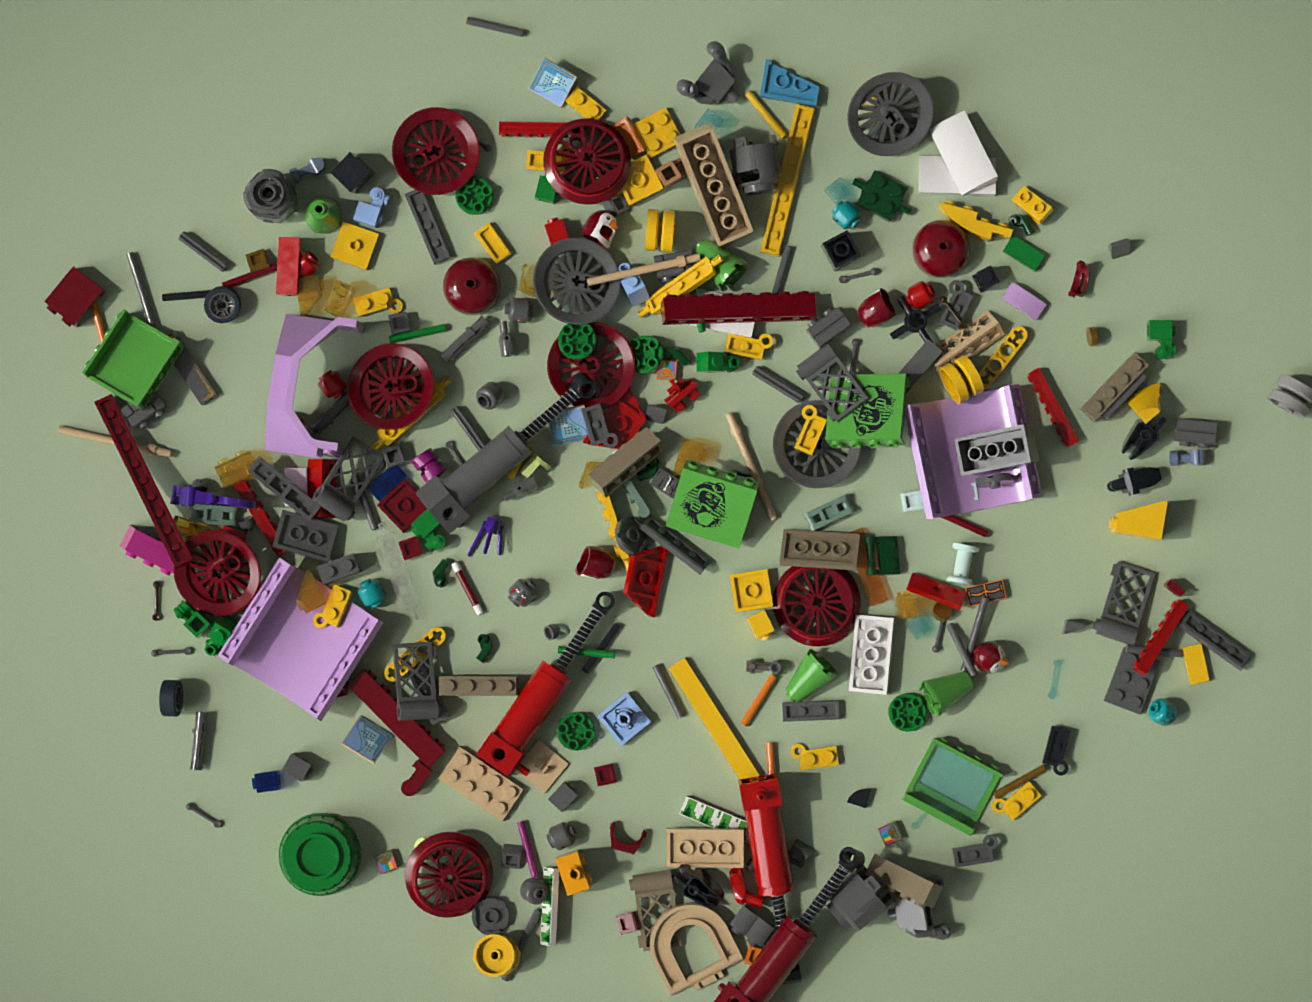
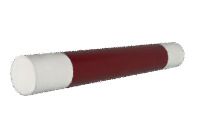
[451,561,484,615]

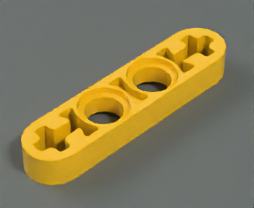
[979,326,1028,389]
[384,627,446,682]

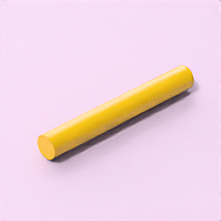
[745,90,787,139]

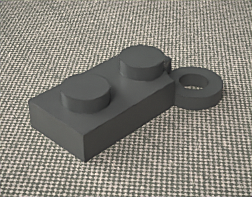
[939,280,973,331]
[581,403,618,448]
[952,835,998,868]

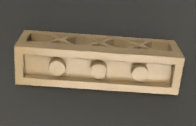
[932,310,1005,375]

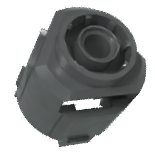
[729,134,781,195]
[243,169,297,224]
[826,865,894,931]

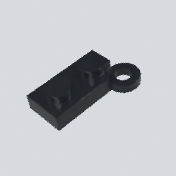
[1042,726,1071,776]

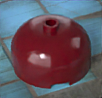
[912,220,970,278]
[443,257,501,316]

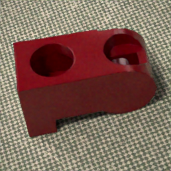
[401,759,433,796]

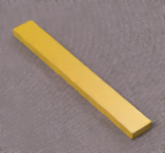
[760,104,815,257]
[669,658,760,779]

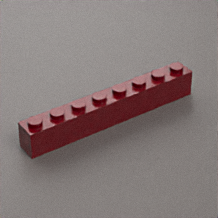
[661,291,817,325]

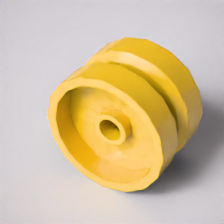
[645,209,676,253]
[939,355,984,405]
[473,934,520,977]

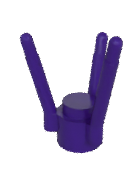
[467,516,504,557]

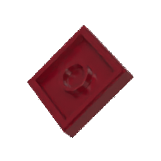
[377,479,427,533]

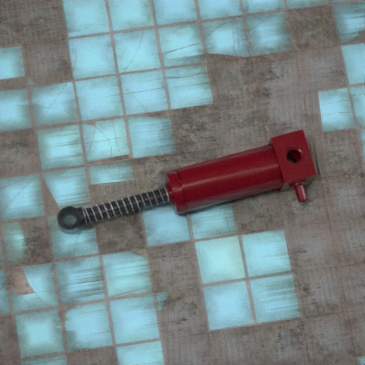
[714,847,865,1002]

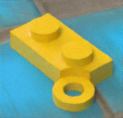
[565,87,606,133]
[526,146,571,173]
[353,287,403,317]
[724,333,773,360]
[794,405,827,456]
[313,585,353,629]
[790,744,839,770]
[992,781,1041,821]

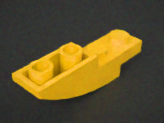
[938,201,1013,241]

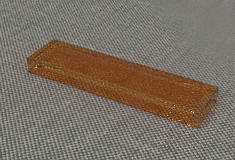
[849,528,888,606]

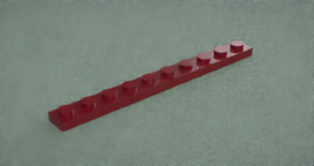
[94,394,193,569]

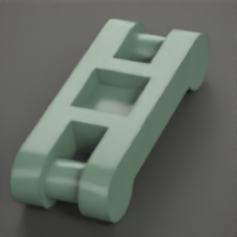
[621,479,650,518]
[803,494,855,531]
[188,504,239,527]

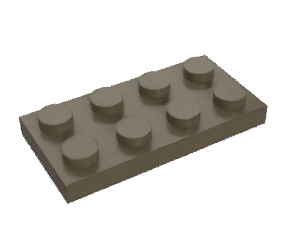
[780,529,860,570]

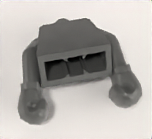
[677,41,740,105]
[887,875,952,940]

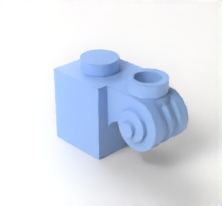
[353,187,390,228]
[618,263,650,307]

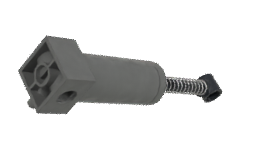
[415,373,597,534]

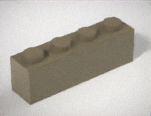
[1080,352,1149,422]
[588,427,664,498]
[439,676,517,696]
[865,854,943,909]

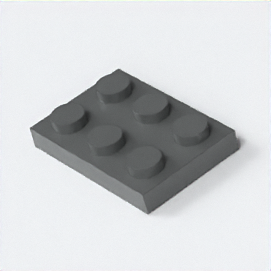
[272,510,338,563]
[1103,647,1160,715]

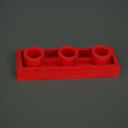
[906,572,967,610]

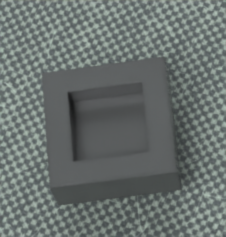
[388,312,411,334]

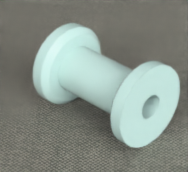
[946,543,979,586]

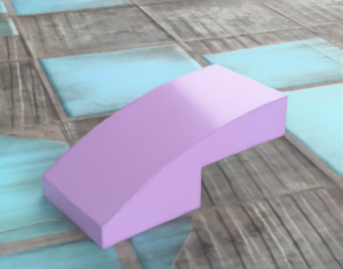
[1002,282,1047,320]

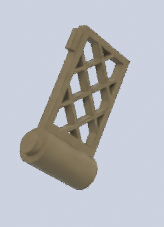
[629,870,682,951]

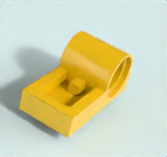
[1011,186,1053,225]

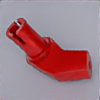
[729,868,765,909]

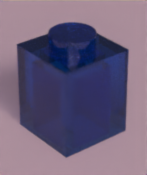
[252,770,282,793]

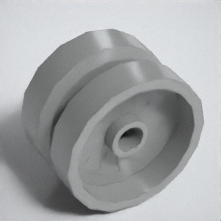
[1268,374,1312,419]

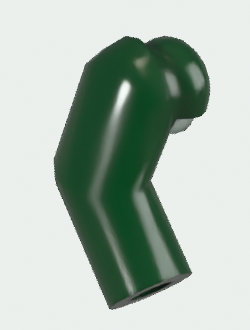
[1009,214,1035,236]
[665,346,691,366]
[637,457,659,482]
[432,559,451,588]
[476,634,493,663]

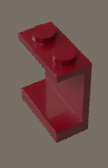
[44,266,105,327]

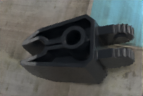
[1121,417,1167,460]
[1106,467,1162,496]
[672,864,725,907]

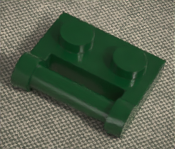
[864,536,900,576]

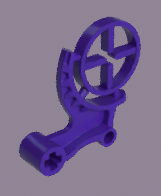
[170,485,256,509]

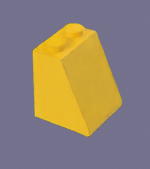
[1109,501,1168,541]

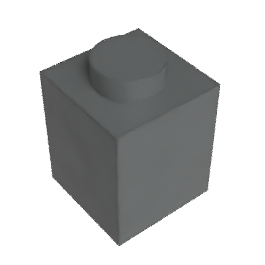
[282,753,313,782]
[548,782,578,812]

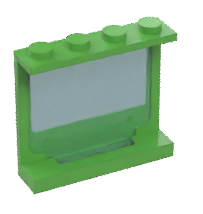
[902,737,1003,836]

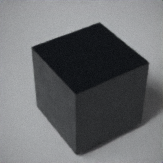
[330,152,375,194]
[821,230,861,271]

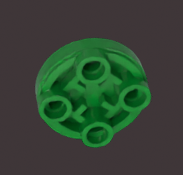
[455,176,494,215]
[558,324,597,360]
[629,335,665,374]
[888,693,927,732]
[557,712,595,751]

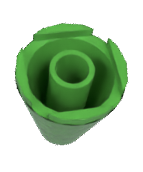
[304,196,342,234]
[695,240,748,292]
[786,649,838,702]
[919,671,975,717]

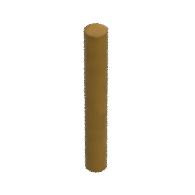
[992,764,1046,799]

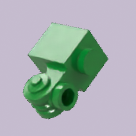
[535,175,574,204]
[1147,320,1176,360]
[697,351,740,373]
[411,509,446,552]
[173,600,213,638]
[204,615,238,657]

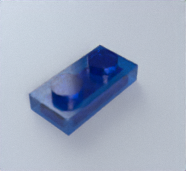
[367,465,408,502]

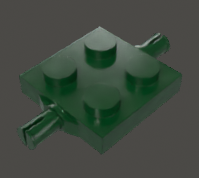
[852,170,912,223]

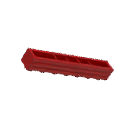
[499,121,580,138]
[1027,368,1079,447]
[234,479,287,557]
[1133,599,1189,676]

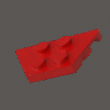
[583,387,647,450]
[623,545,669,618]

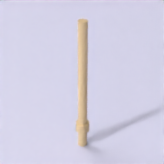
[587,254,701,286]
[725,412,778,521]
[58,426,172,458]

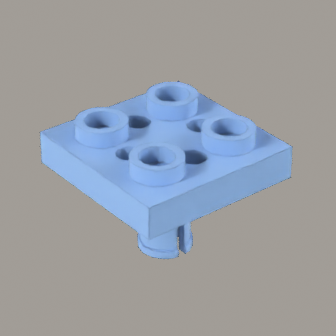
[597,692,651,746]

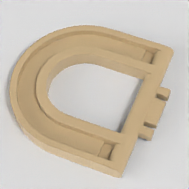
[650,903,744,996]

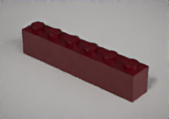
[347,669,445,768]

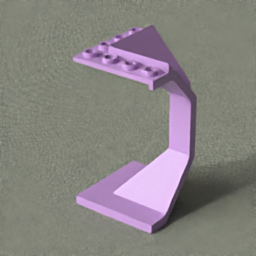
[265,314,363,459]

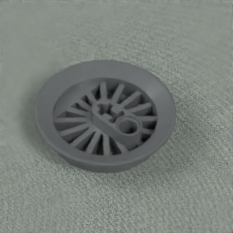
[847,72,934,156]
[533,238,621,325]
[773,400,861,488]

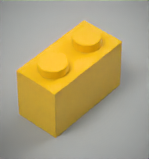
[746,610,775,641]

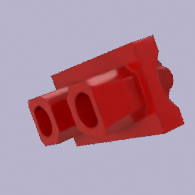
[664,378,700,412]

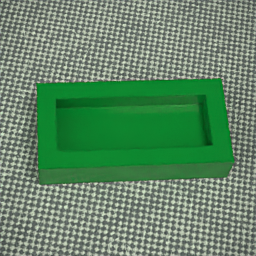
[1002,235,1045,272]

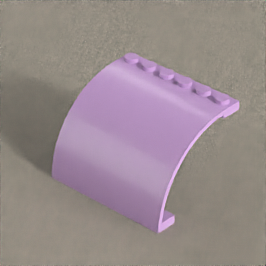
[904,384,1043,519]
[218,557,383,721]

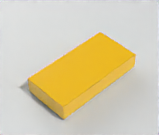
[474,222,512,265]
[1182,643,1210,685]

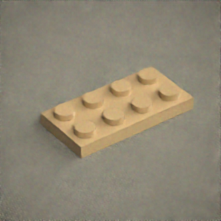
[438,747,524,821]
[666,828,744,868]

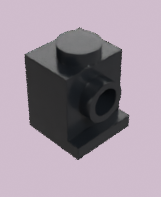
[972,265,999,293]

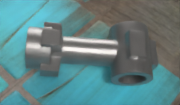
[746,659,783,675]

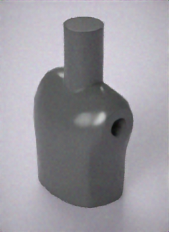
[499,321,516,357]
[503,475,539,501]

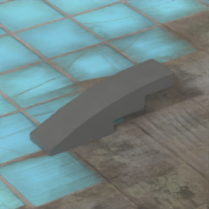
[898,339,943,393]
[247,456,321,521]

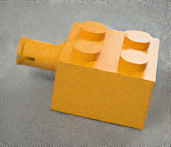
[555,850,593,896]

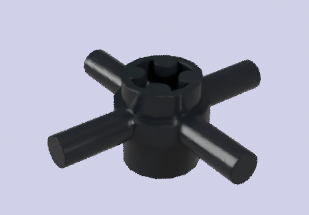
[890,296,941,343]

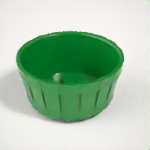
[279,813,361,896]

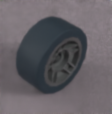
[204,286,241,324]
[159,680,183,717]

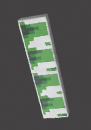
[679,796,750,844]
[540,867,560,946]

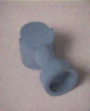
[289,157,326,184]
[1169,450,1206,466]

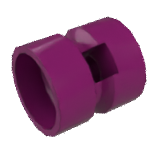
[411,448,447,483]

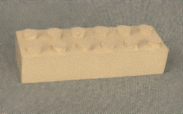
[673,123,753,246]

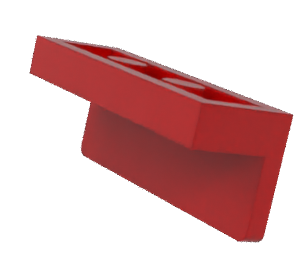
[276,237,301,296]
[307,459,337,518]

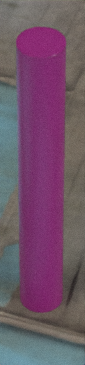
[517,821,539,878]

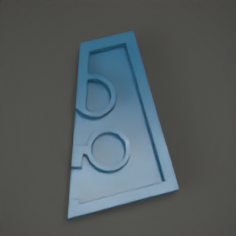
[760,59,819,107]

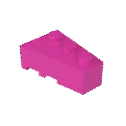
[119,525,174,576]

